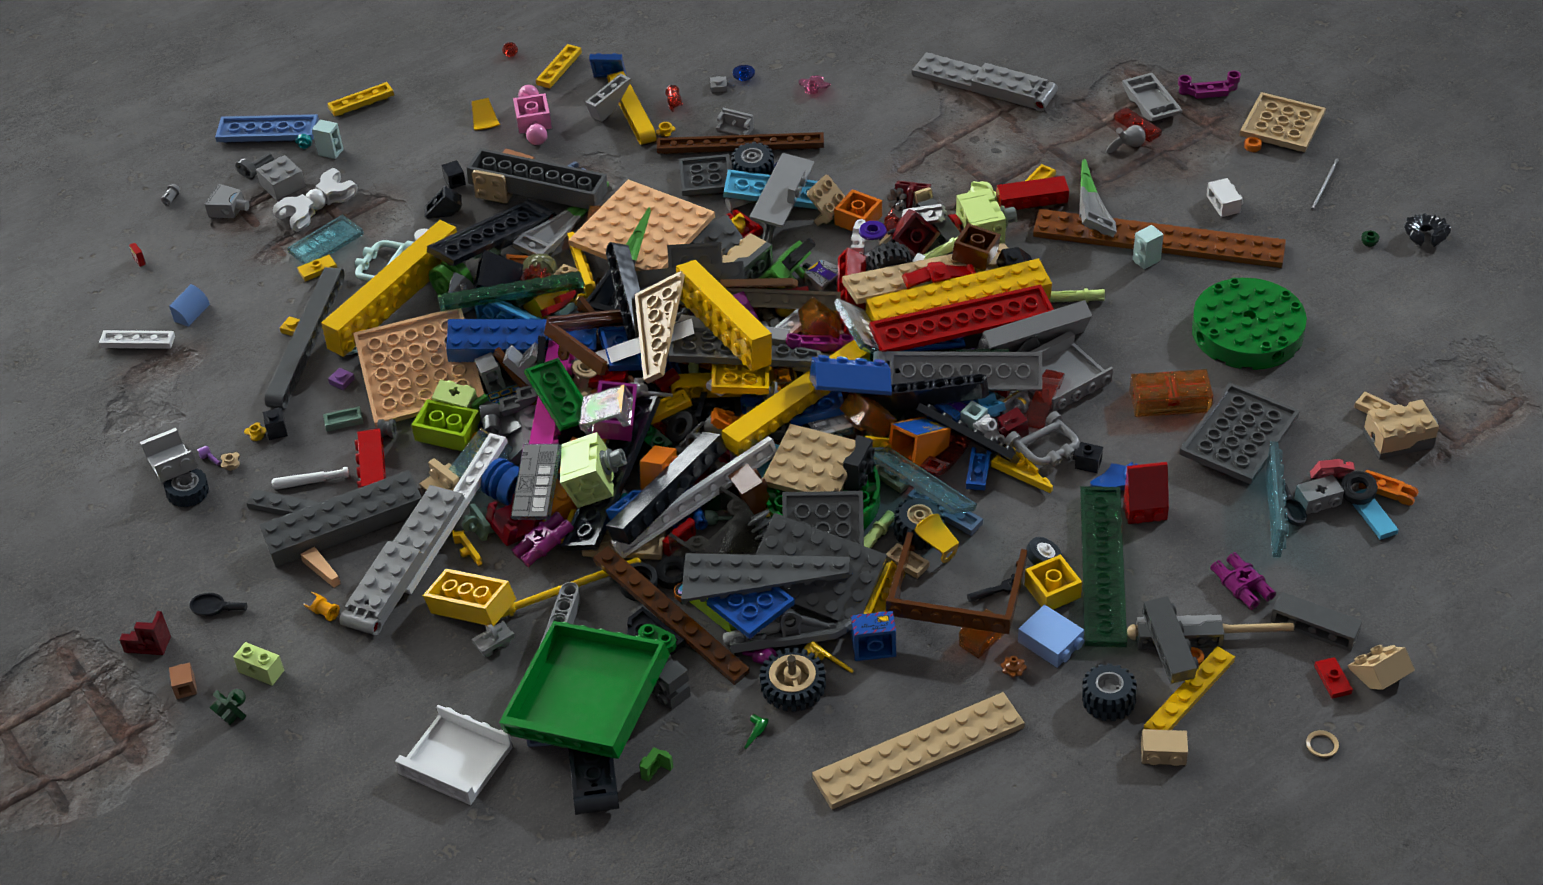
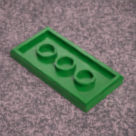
[524,358,594,431]

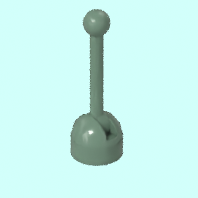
[705,510,752,526]

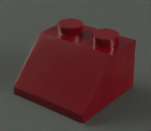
[892,209,941,257]

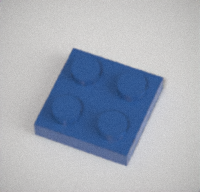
[589,53,626,78]

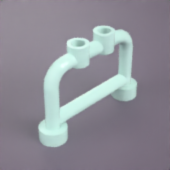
[355,240,414,282]

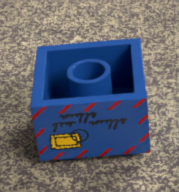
[851,611,896,661]

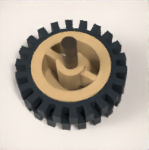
[760,648,826,712]

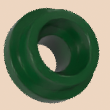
[1361,230,1380,247]

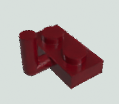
[895,181,931,208]

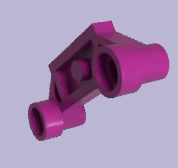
[1178,70,1241,99]
[785,333,854,352]

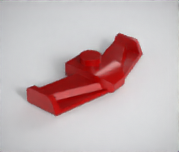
[902,262,976,289]

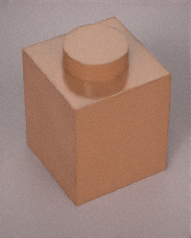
[169,662,197,699]

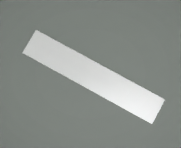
[595,318,694,364]

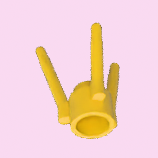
[804,642,854,673]

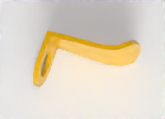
[472,98,500,130]
[914,514,959,563]

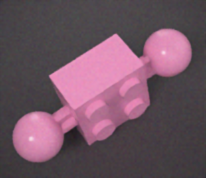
[513,85,552,145]

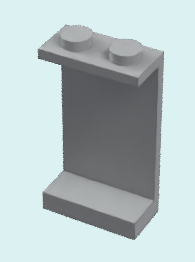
[140,428,198,483]

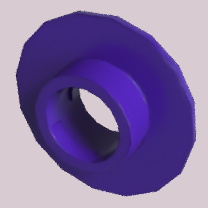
[859,221,887,240]

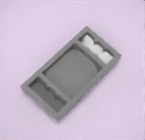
[1122,73,1182,121]

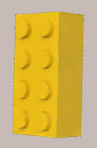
[423,569,516,627]

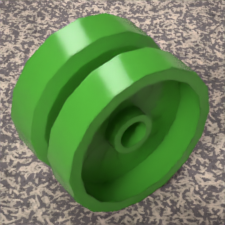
[428,261,474,302]

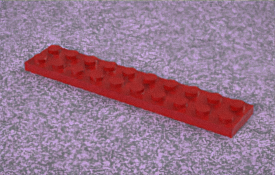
[869,284,1054,352]

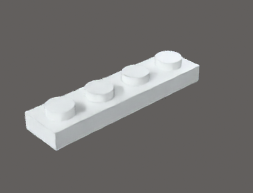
[99,330,175,349]

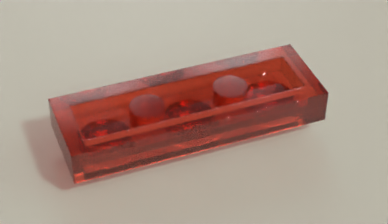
[1114,107,1162,142]

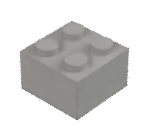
[256,155,306,201]

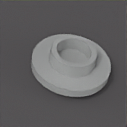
[763,381,778,400]

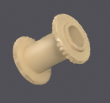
[571,360,597,397]

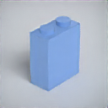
[1018,604,1084,668]

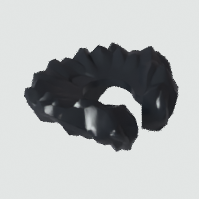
[1404,213,1451,247]

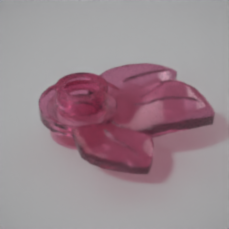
[799,75,831,94]

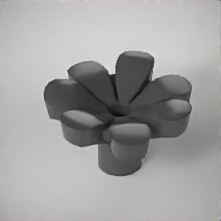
[887,188,907,211]

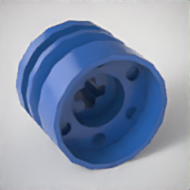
[481,458,520,506]

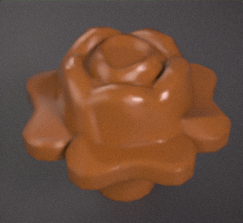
[1000,656,1027,677]

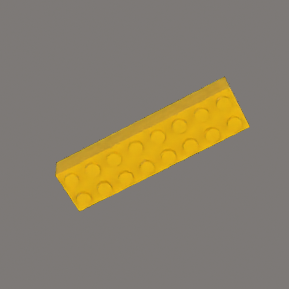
[676,260,772,371]

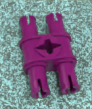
[511,511,574,568]
[1210,552,1276,610]

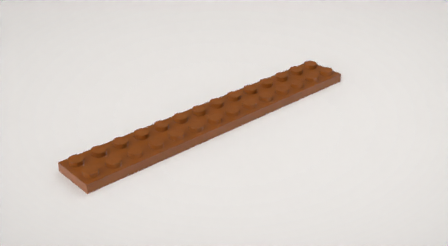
[1033,209,1286,268]

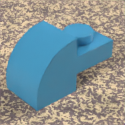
[976,391,1006,417]

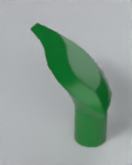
[744,714,769,749]

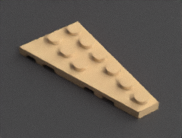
[634,271,685,383]

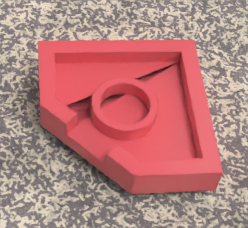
[1310,459,1355,479]

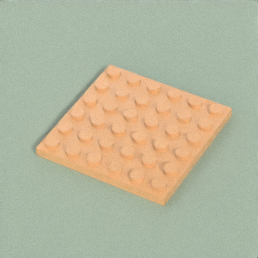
[568,179,715,271]
[353,306,484,427]

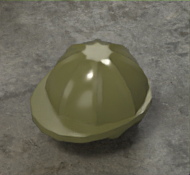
[523,254,557,284]

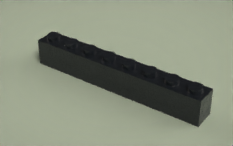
[606,432,727,545]

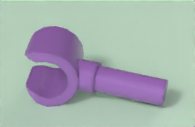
[197,446,221,466]

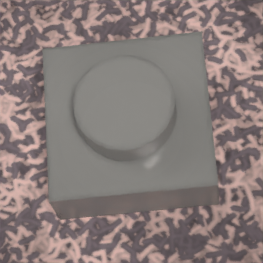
[710,76,727,93]

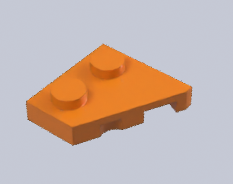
[711,407,745,430]

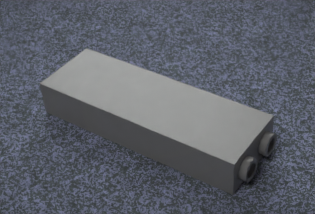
[976,300,1092,352]

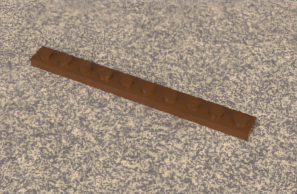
[657,132,824,154]
[593,546,750,685]

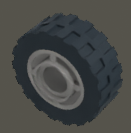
[163,469,209,507]

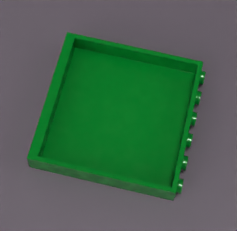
[499,621,670,759]

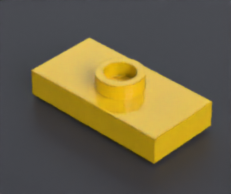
[297,255,337,281]

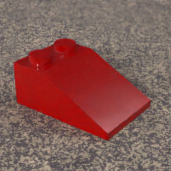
[1123,462,1169,524]

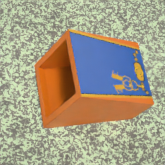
[887,417,951,472]

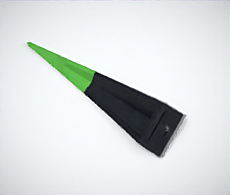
[580,207,651,327]

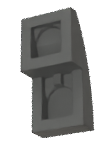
[499,385,538,417]

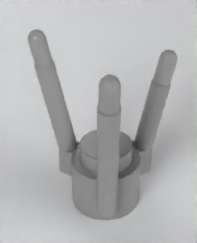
[631,377,673,400]

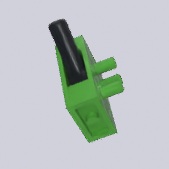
[758,238,816,289]

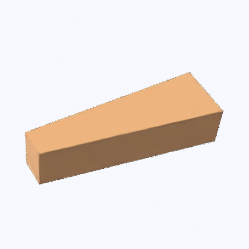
[300,547,341,588]

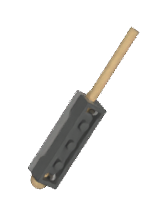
[1127,615,1294,650]

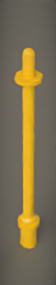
[501,558,641,618]

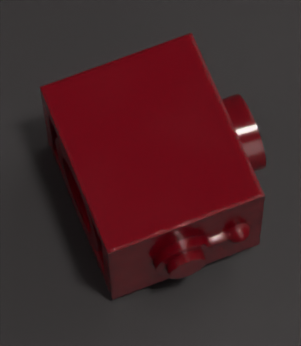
[997,407,1029,438]

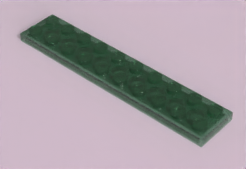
[1080,486,1127,647]

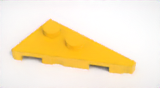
[991,445,1053,493]

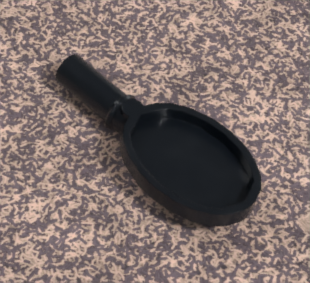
[1280,483,1307,526]
[189,593,248,616]

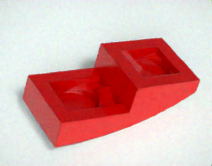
[540,290,576,317]

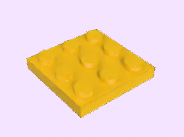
[711,364,769,395]

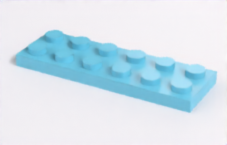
[723,170,818,209]

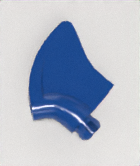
[1090,462,1138,491]

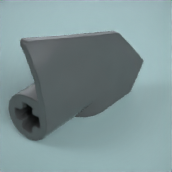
[479,401,521,437]

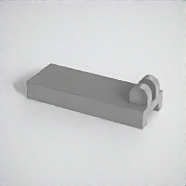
[902,204,947,224]

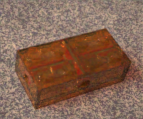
[1129,369,1213,417]

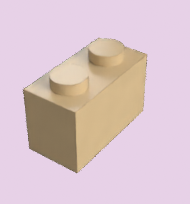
[1141,729,1188,766]

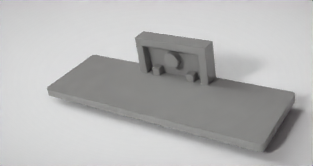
[750,153,814,228]

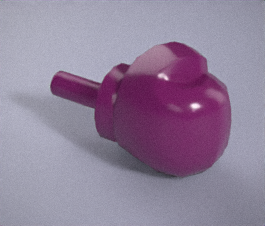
[742,647,776,664]

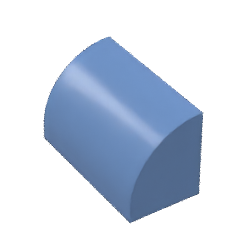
[169,284,210,327]

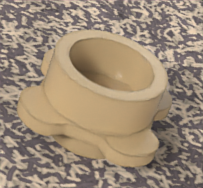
[221,452,240,471]

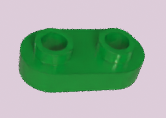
[638,624,677,653]

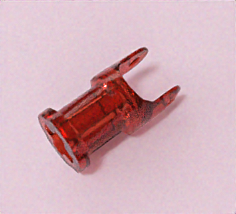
[665,85,683,112]
[883,208,902,237]

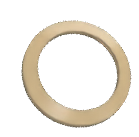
[1306,730,1339,758]

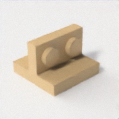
[419,458,463,492]

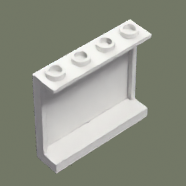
[395,705,513,805]

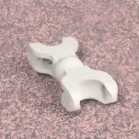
[273,168,358,232]

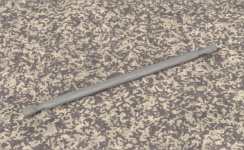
[1311,159,1339,210]

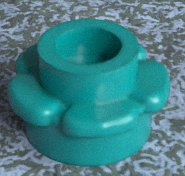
[295,134,312,149]

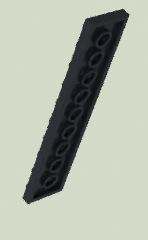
[561,396,660,551]

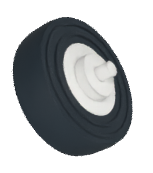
[1026,537,1062,565]

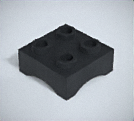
[843,435,875,491]

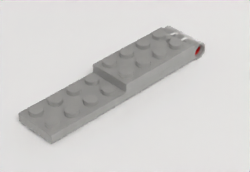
[912,52,1058,111]
[873,351,1042,391]
[340,485,465,635]

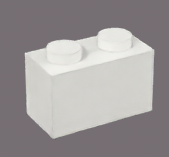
[1207,178,1243,217]

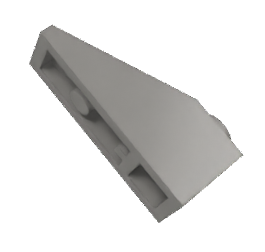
[585,74,632,122]

